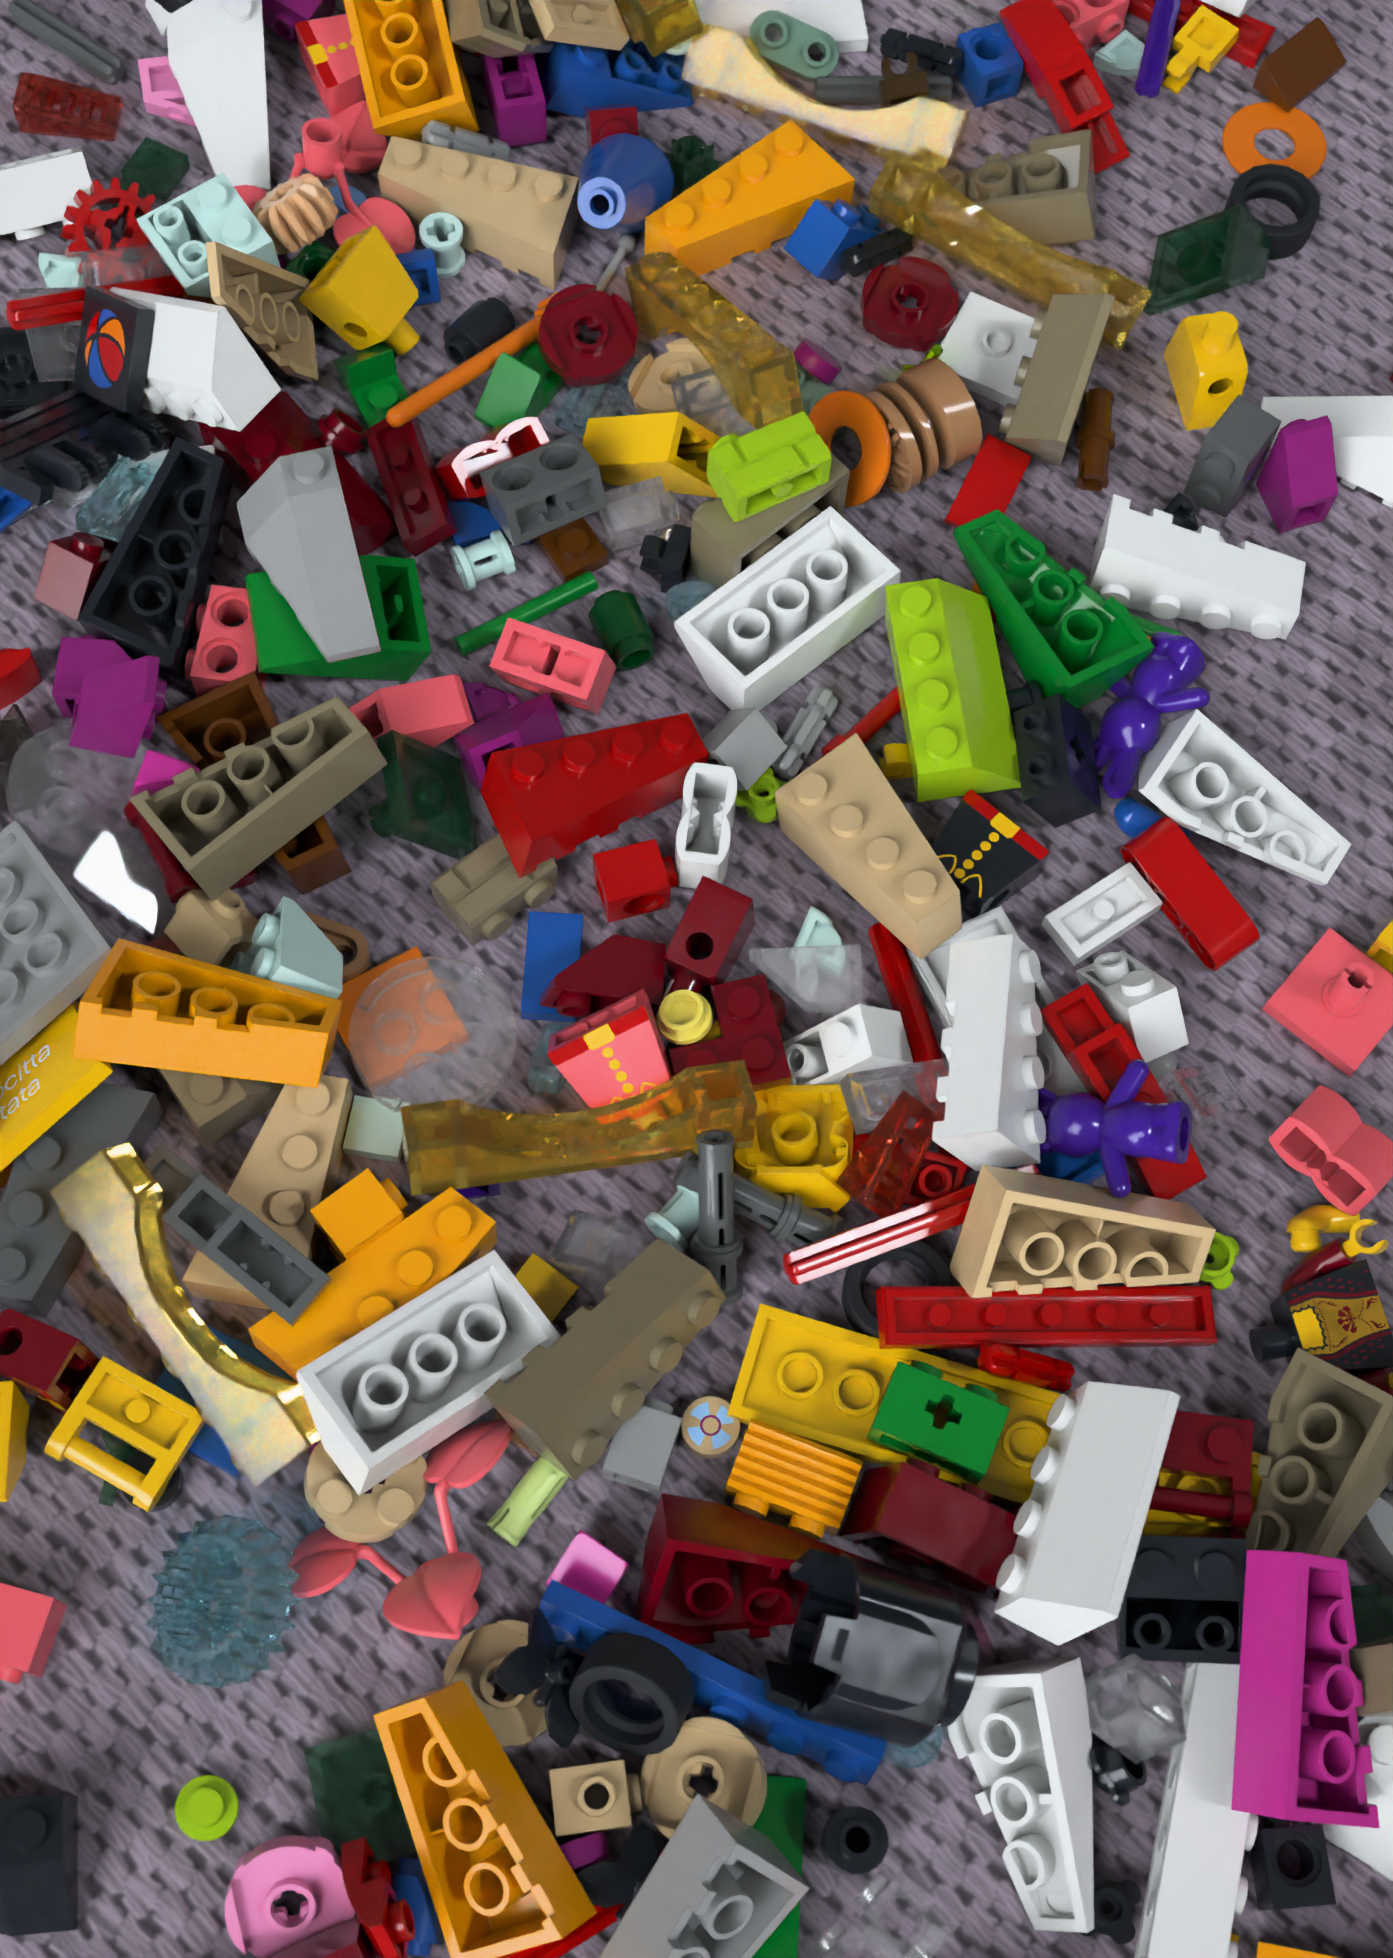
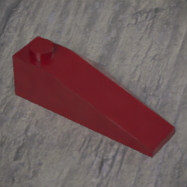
[635,1493,885,1645]

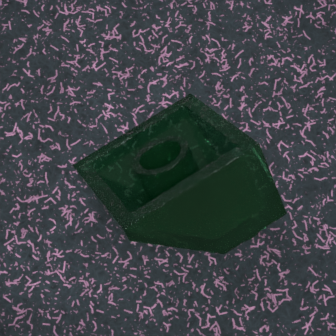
[1144,204,1271,316]

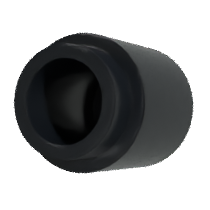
[443,297,516,365]
[820,1807,888,1875]

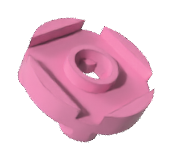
[225,1835,355,1958]

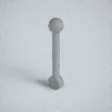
[596,234,637,292]

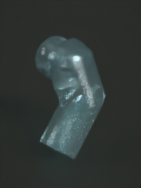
[527,1023,567,1095]

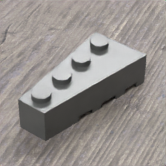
[0,1082,166,1318]

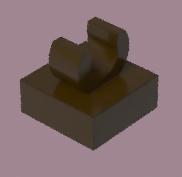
[878,51,929,110]

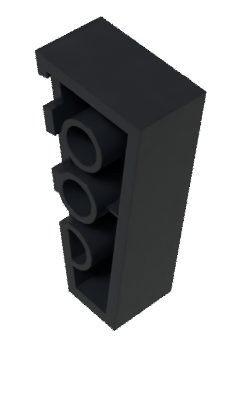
[77,437,233,681]

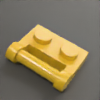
[44,1356,208,1512]

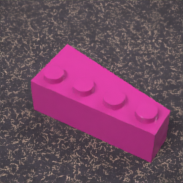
[1231,1550,1380,1829]

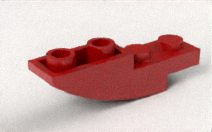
[999,0,1130,176]
[1040,983,1207,1200]

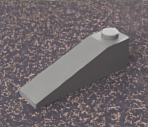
[236,446,381,663]

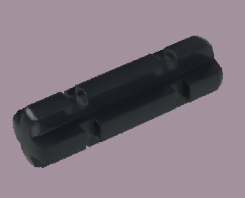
[880,28,965,77]
[840,225,915,278]

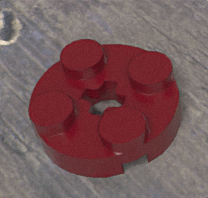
[860,257,959,352]
[538,284,638,388]

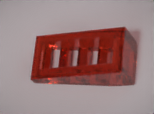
[13,72,123,141]
[835,1090,943,1217]

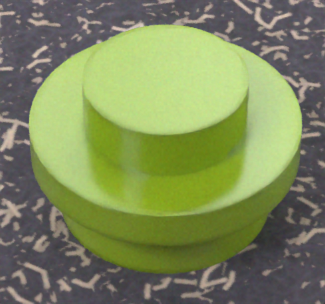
[175,1775,239,1841]

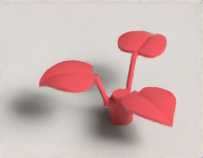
[234,100,416,254]
[274,1420,515,1640]

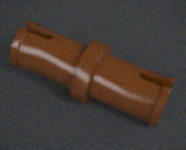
[1075,388,1116,492]

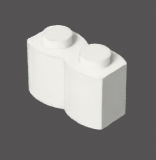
[675,762,737,889]

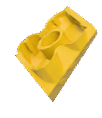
[734,1084,855,1213]

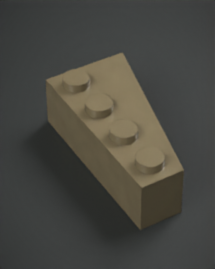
[483,1238,726,1482]

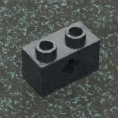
[1013,693,1102,828]

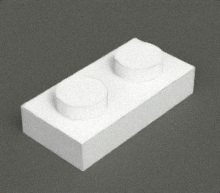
[1041,862,1163,966]

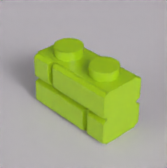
[706,410,832,523]

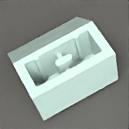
[137,173,281,298]
[229,896,343,999]

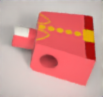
[295,14,367,118]
[547,988,673,1134]

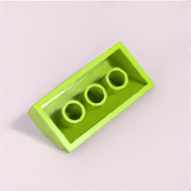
[885,578,1021,802]

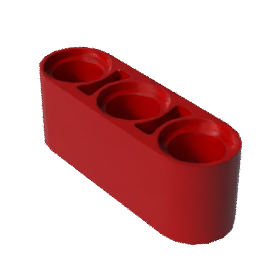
[1120,816,1260,972]

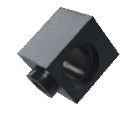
[1249,1816,1336,1910]

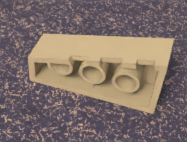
[378,136,580,291]
[774,733,962,960]
[182,1075,354,1310]
[949,1164,1216,1298]

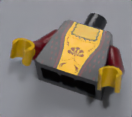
[1249,1219,1393,1396]

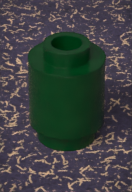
[588,590,655,671]

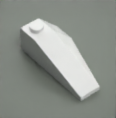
[1260,396,1393,508]
[1139,709,1352,886]
[947,1657,1094,1933]

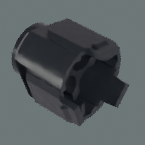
[760,1548,979,1748]

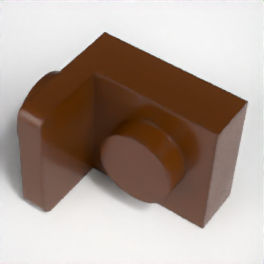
[534,517,609,583]

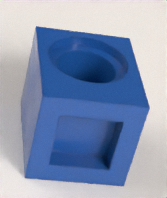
[956,22,1024,108]

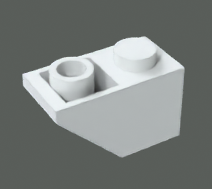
[1076,950,1189,1063]
[783,1004,913,1086]

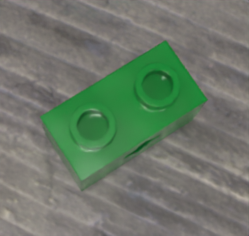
[867,1360,1010,1485]

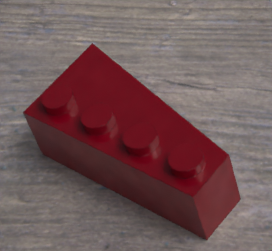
[839,1457,1093,1633]

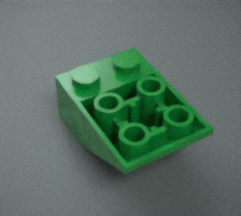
[245,555,431,681]

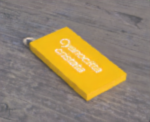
[0,1000,113,1172]

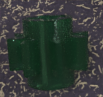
[664,135,719,194]

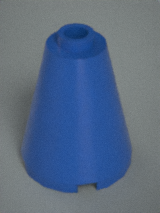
[577,133,674,234]

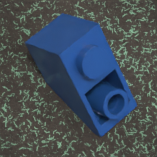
[783,198,887,281]

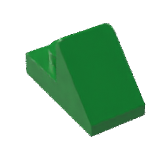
[474,342,565,429]
[333,343,418,429]

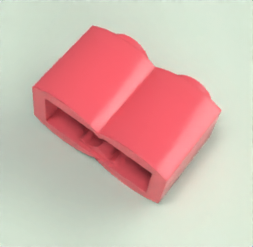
[1268,1085,1393,1216]

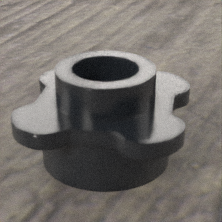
[1090,1734,1147,1806]
[1079,1871,1141,1945]

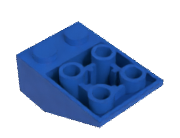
[535,13,694,118]

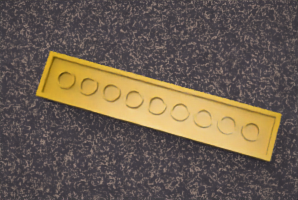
[727,1303,1266,1537]

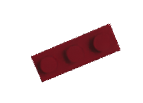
[365,417,457,557]

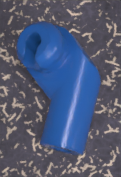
[1114,798,1194,838]

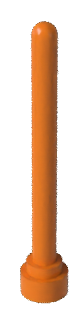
[386,292,558,427]

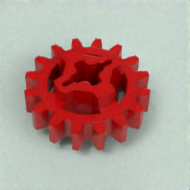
[61,177,164,286]

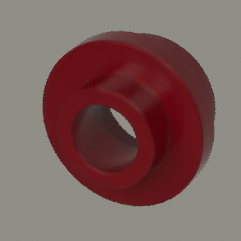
[317,408,366,455]

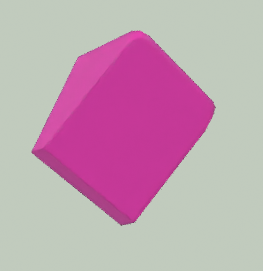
[129,749,200,802]
[545,1529,629,1604]

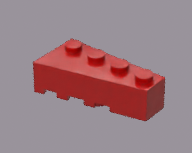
[480,713,709,879]

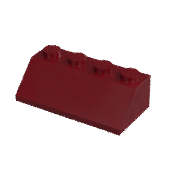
[198,391,399,556]

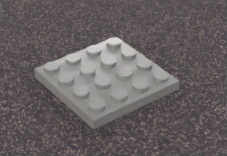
[0,819,113,1066]

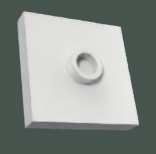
[934,291,1038,406]

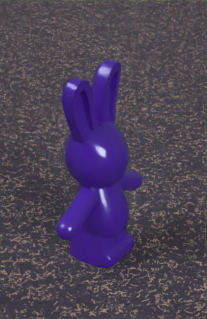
[1093,632,1210,799]
[1038,1059,1192,1198]

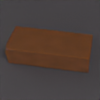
[1253,17,1347,113]

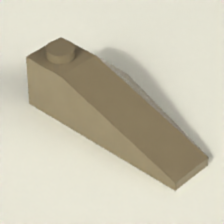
[895,129,1097,245]
[1245,1348,1393,1558]

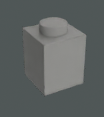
[702,707,787,791]
[602,1397,682,1496]

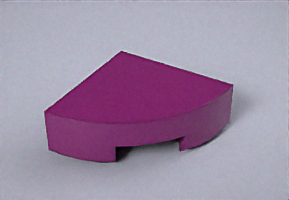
[463,682,522,723]

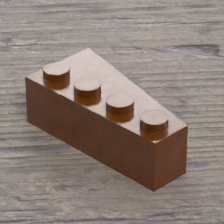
[156,671,352,895]

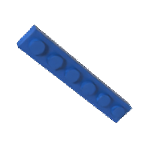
[539,1580,888,1786]

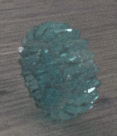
[145,1515,302,1688]

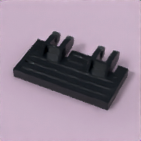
[0,388,171,506]

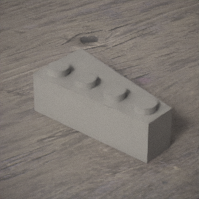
[599,1793,810,1958]

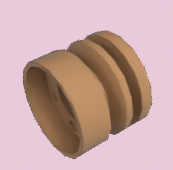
[854,358,983,493]

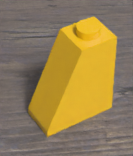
[582,412,721,498]

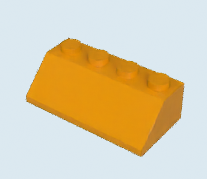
[344,0,479,142]

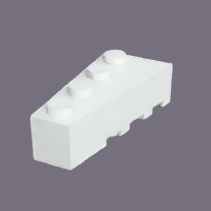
[1088,494,1306,639]
[932,933,1046,1171]

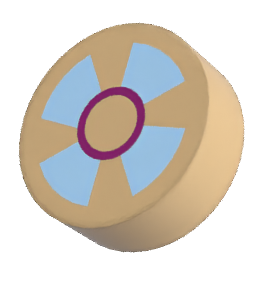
[681,1396,740,1459]

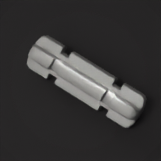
[421,120,510,162]
[769,687,838,780]

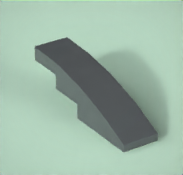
[123,1143,333,1327]

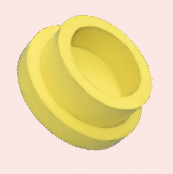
[656,990,713,1045]

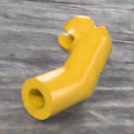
[1286,1205,1360,1253]

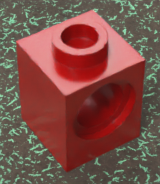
[593,839,678,923]

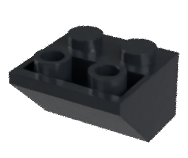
[1115,1524,1246,1665]

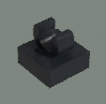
[639,523,691,597]

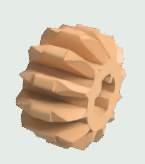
[253,173,339,255]

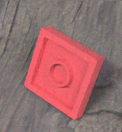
[1262,928,1393,1077]

